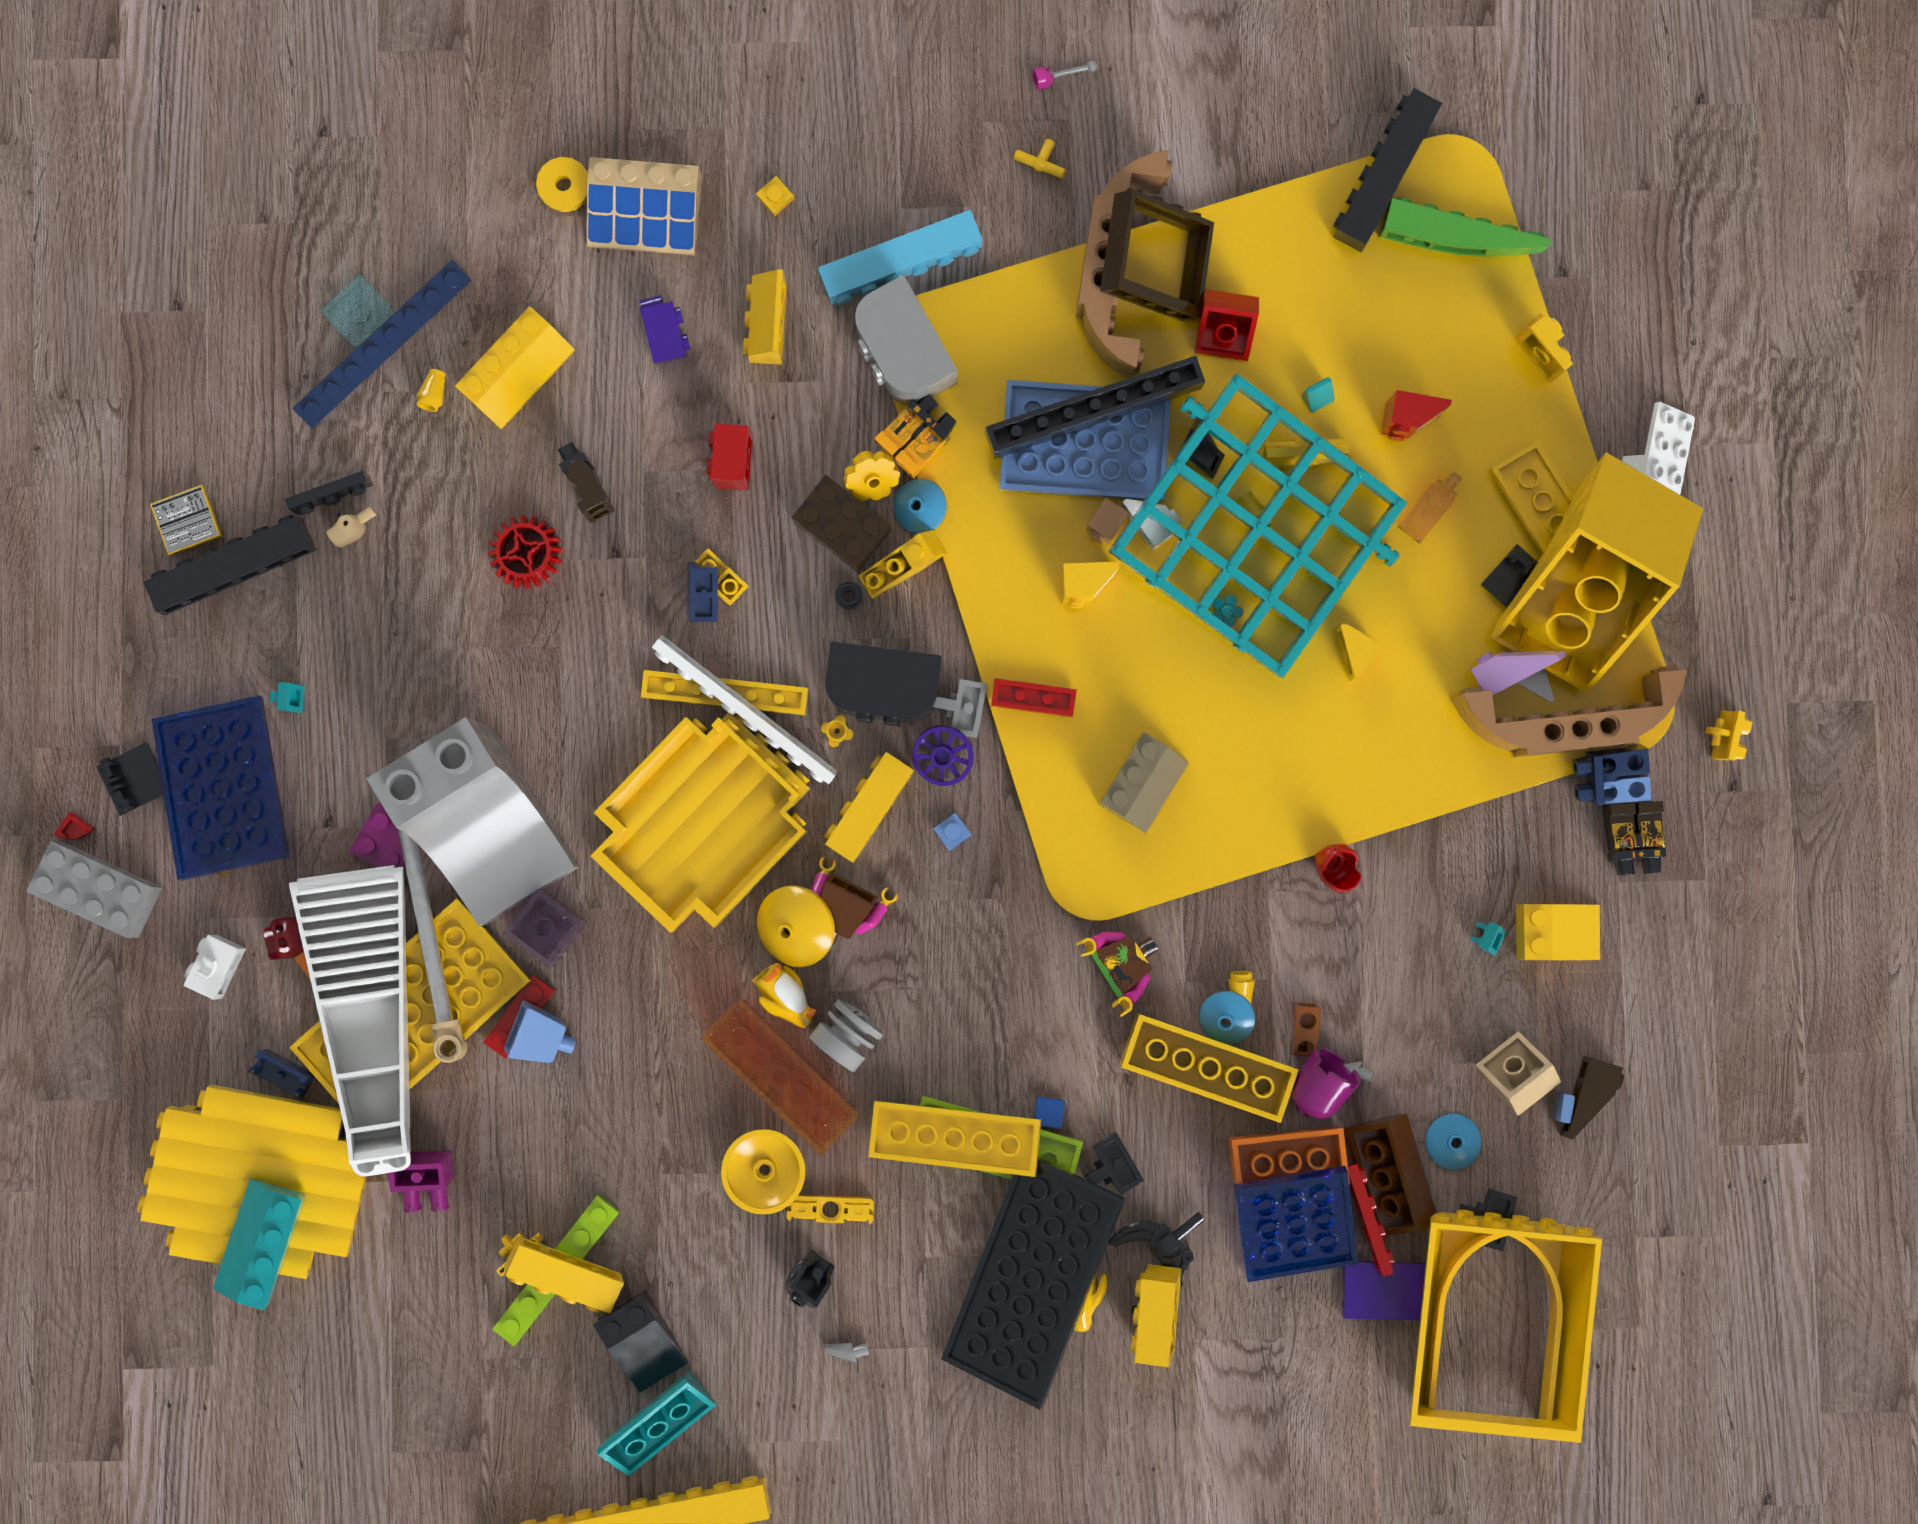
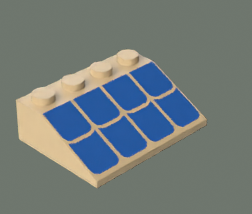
[587,157,702,256]

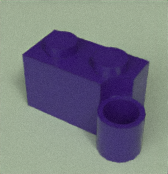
[640,295,691,364]

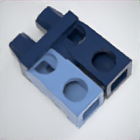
[1573,743,1651,805]

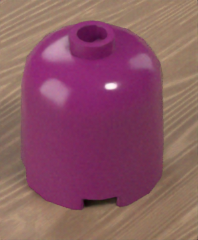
[1290,1048,1361,1119]

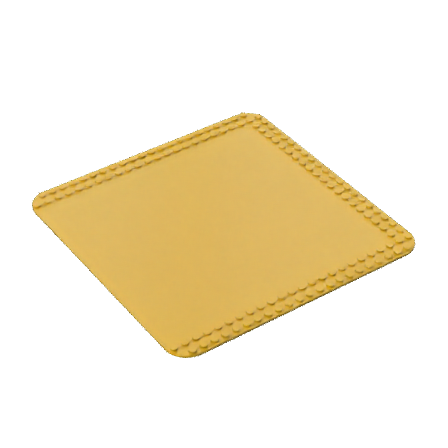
[893,134,1675,921]

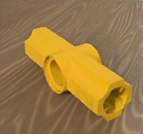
[1263,438,1349,469]

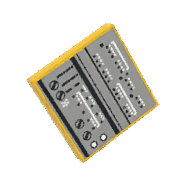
[150,485,223,556]

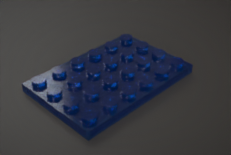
[152,695,290,881]

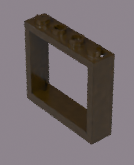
[1100,188,1214,322]

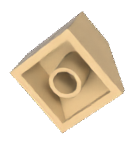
[1476,1031,1561,1116]

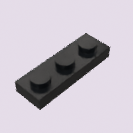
[285,471,373,515]

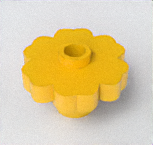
[843,451,900,502]

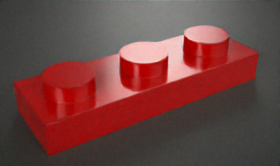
[991,678,1077,718]
[483,974,556,1059]

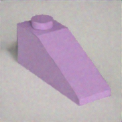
[1471,650,1566,695]

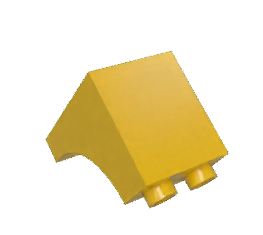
[1491,452,1704,694]

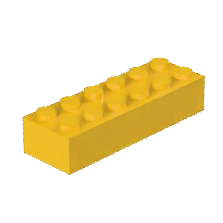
[1119,1013,1299,1123]

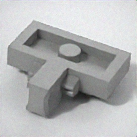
[934,679,987,738]

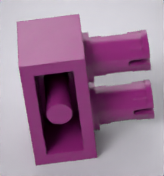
[388,1150,454,1213]

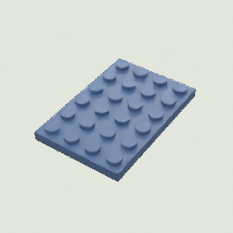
[1000,380,1171,502]

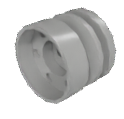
[809,999,884,1072]

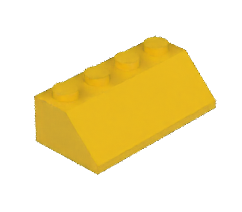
[455,306,575,429]

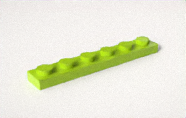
[492,1195,620,1346]

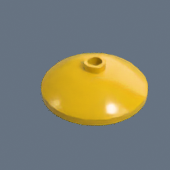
[757,885,835,967]
[721,1129,806,1214]

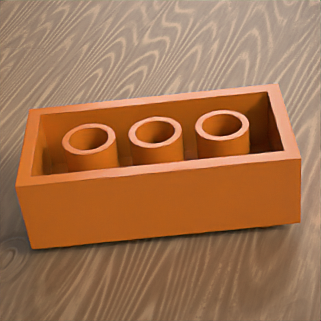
[1228,1125,1350,1197]

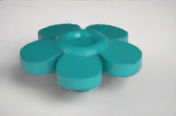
[1212,595,1243,627]

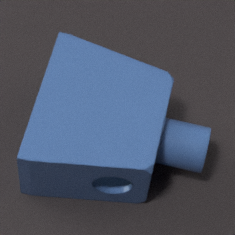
[504,1000,576,1063]

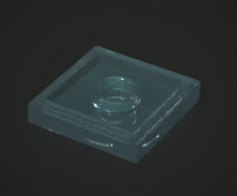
[320,275,395,349]

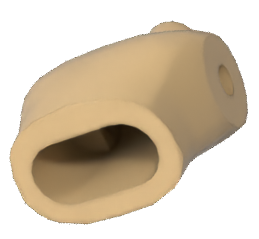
[326,506,377,548]

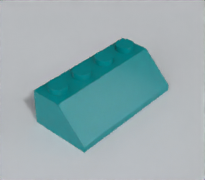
[213,1178,306,1310]

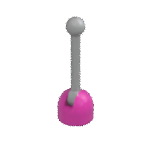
[1032,61,1097,90]

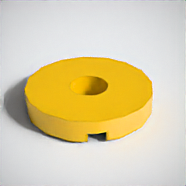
[536,157,588,213]

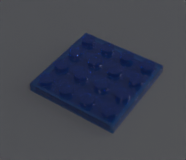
[1233,1166,1358,1282]

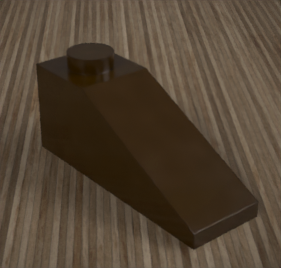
[1560,1056,1624,1140]

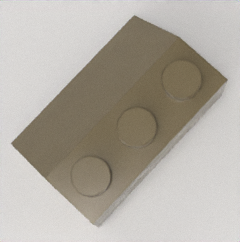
[1099,732,1189,833]

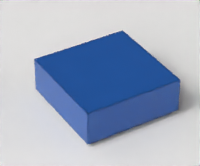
[1034,1096,1065,1128]

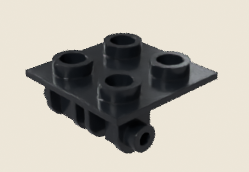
[1481,544,1538,608]
[96,742,171,816]

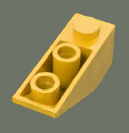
[859,530,947,599]

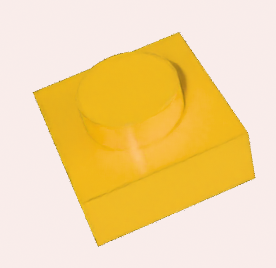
[756,176,795,217]

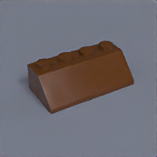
[1344,1113,1436,1236]

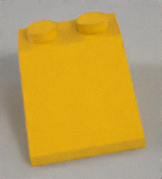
[1516,904,1600,960]

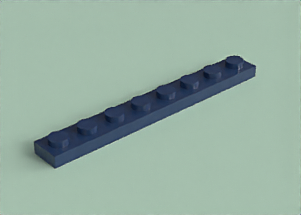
[292,259,472,429]

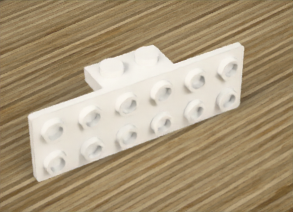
[1622,402,1695,494]

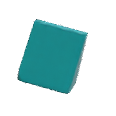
[1302,377,1334,412]

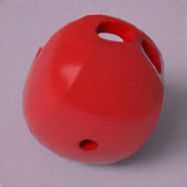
[1315,844,1361,893]

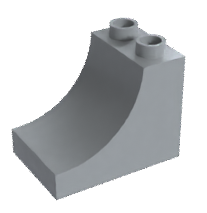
[366,717,579,926]

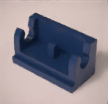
[687,562,718,622]
[249,1049,315,1100]

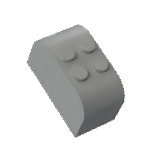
[855,275,958,405]

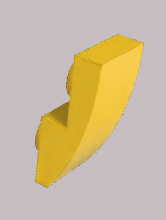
[694,548,749,606]

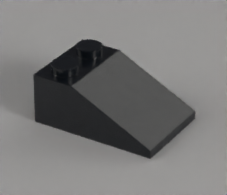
[593,1290,689,1392]

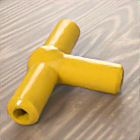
[1013,139,1066,179]

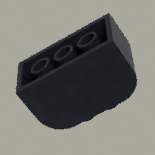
[825,642,942,727]

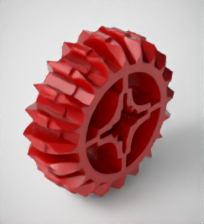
[488,515,563,590]

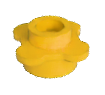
[821,715,853,747]

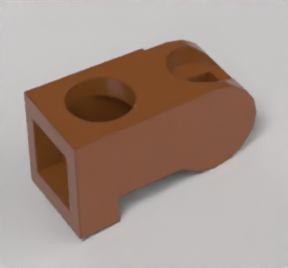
[1291,1002,1321,1056]

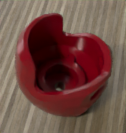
[263,917,304,960]

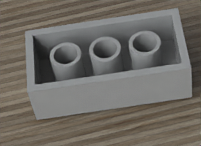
[26,841,163,938]

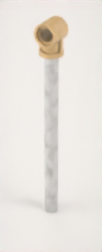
[398,829,467,1063]

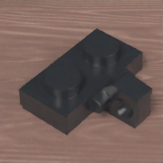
[1084,1132,1144,1195]
[1459,1188,1517,1251]

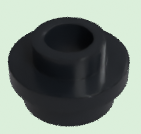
[835,582,863,610]

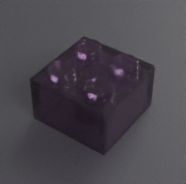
[504,889,587,967]

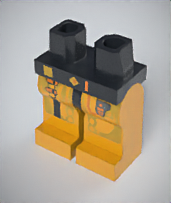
[874,394,957,479]

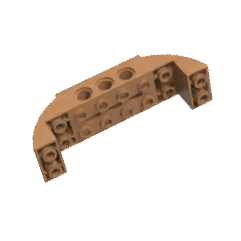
[1076,150,1172,378]
[1451,665,1687,758]

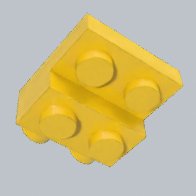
[1516,313,1573,383]

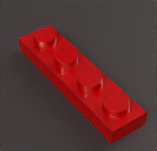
[1348,1163,1395,1277]

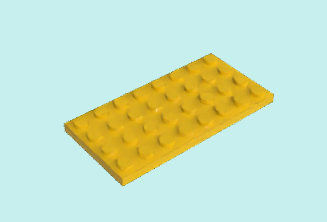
[289,898,531,1104]

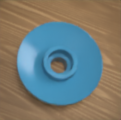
[894,479,947,534]
[1199,991,1255,1044]
[1425,1114,1481,1170]

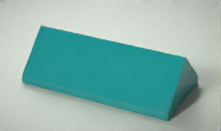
[596,1370,716,1476]

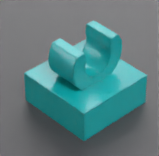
[269,682,305,713]
[1470,922,1507,956]

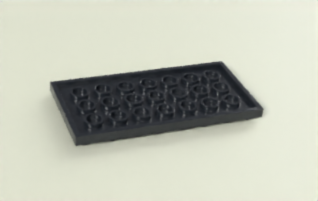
[941,1157,1126,1410]

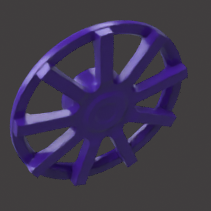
[912,725,974,786]

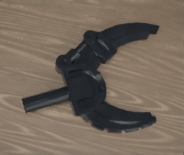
[1108,1212,1205,1314]

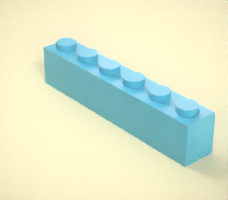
[818,210,983,305]

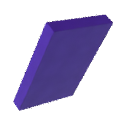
[1343,1261,1426,1321]

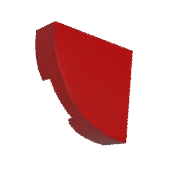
[53,812,95,840]

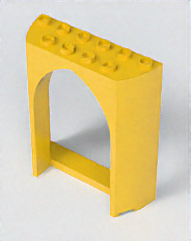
[1410,1210,1602,1443]

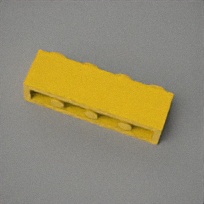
[824,752,914,863]
[504,1236,624,1314]

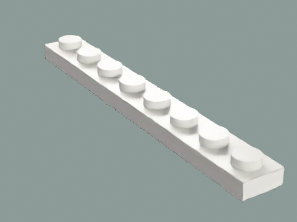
[652,635,837,784]

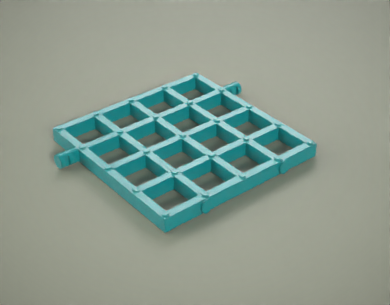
[1108,373,1408,678]

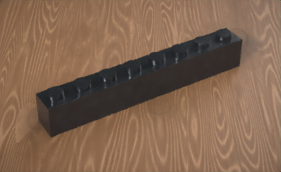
[985,356,1205,459]

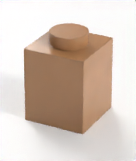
[1086,498,1129,544]

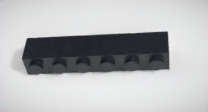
[1333,88,1443,252]
[143,515,317,615]

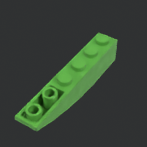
[1379,197,1552,257]

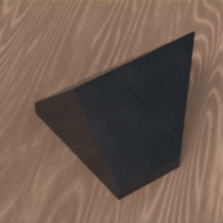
[1180,419,1225,479]

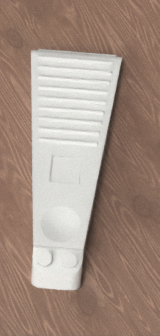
[289,865,411,1176]

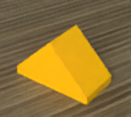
[1336,624,1380,681]

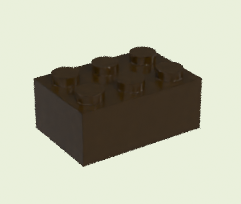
[791,475,891,573]

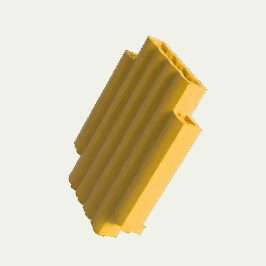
[591,712,810,933]
[137,1084,366,1279]

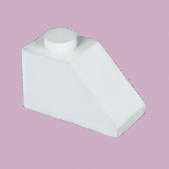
[1121,499,1182,551]

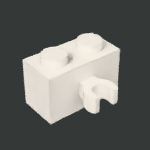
[183,934,246,1000]

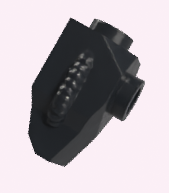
[785,1250,835,1308]

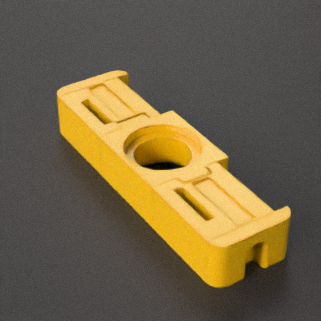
[787,1194,874,1224]

